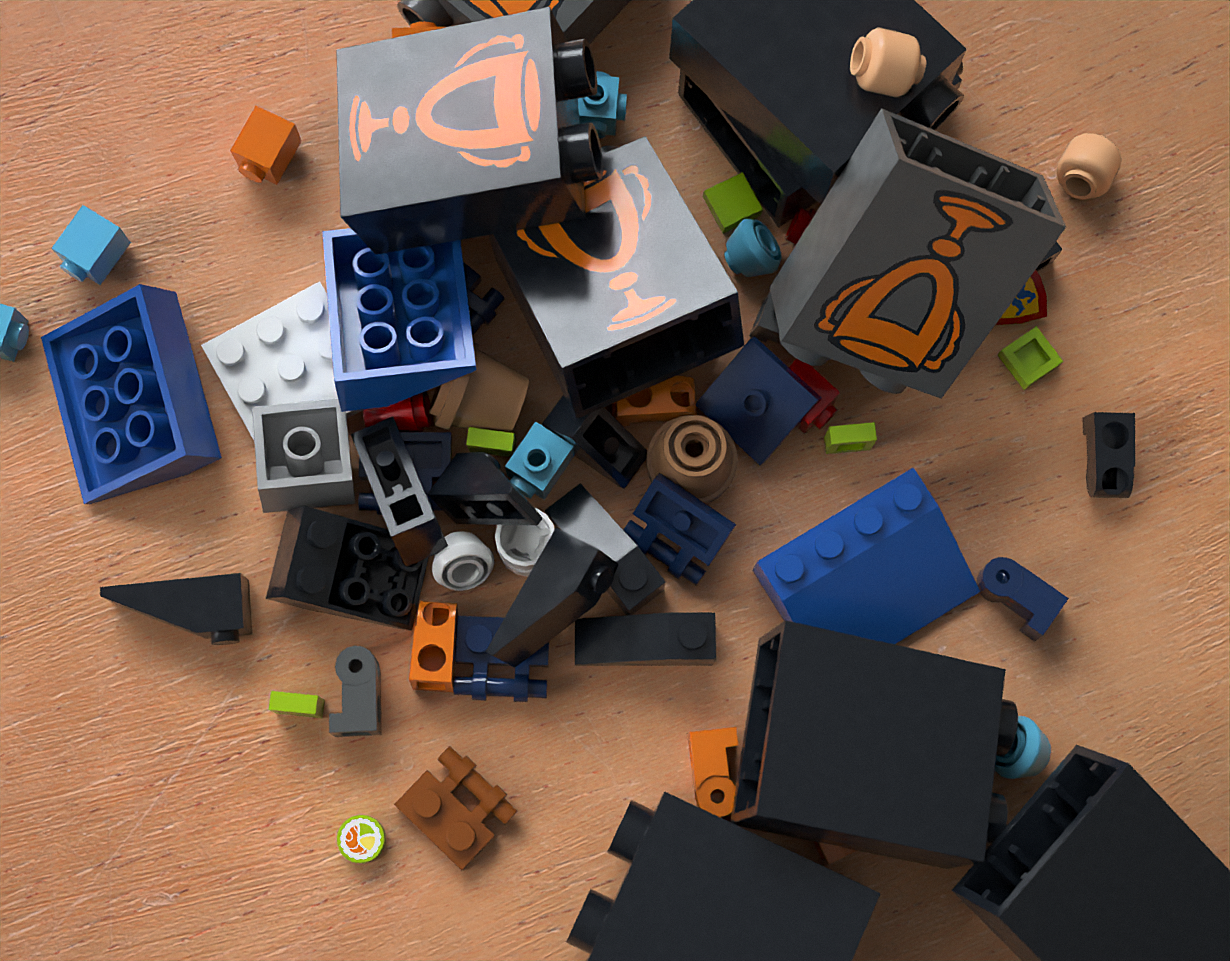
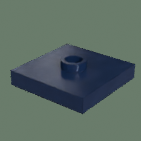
[696,337,822,465]

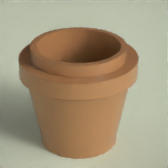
[429,342,529,433]
[646,415,737,504]

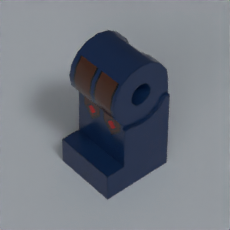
[977,557,1069,642]

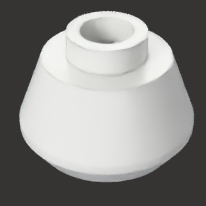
[432,531,494,591]

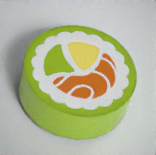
[337,815,386,863]

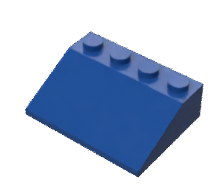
[322,228,476,412]
[41,284,222,504]
[752,467,981,645]

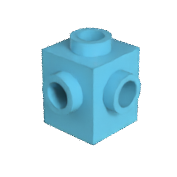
[578,71,627,139]

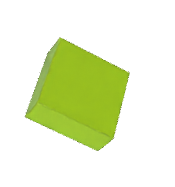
[703,172,763,234]
[998,326,1064,390]
[824,422,877,454]
[466,427,517,457]
[268,691,325,718]

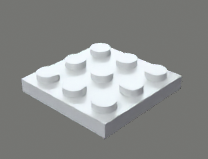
[201,281,363,440]

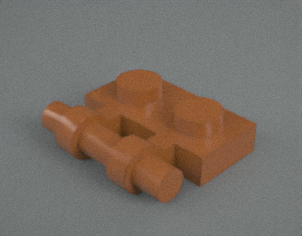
[394,746,517,871]

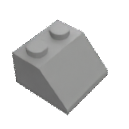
[252,399,355,513]

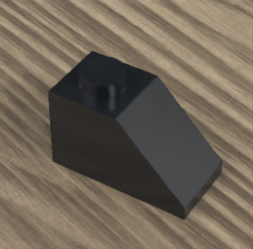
[541,394,648,489]

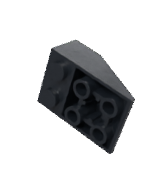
[266,506,429,631]

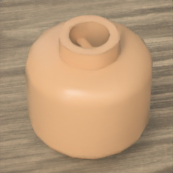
[850,28,926,97]
[1056,133,1122,200]

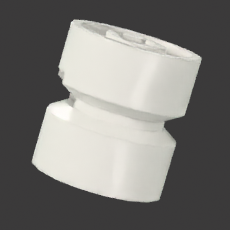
[495,508,554,577]

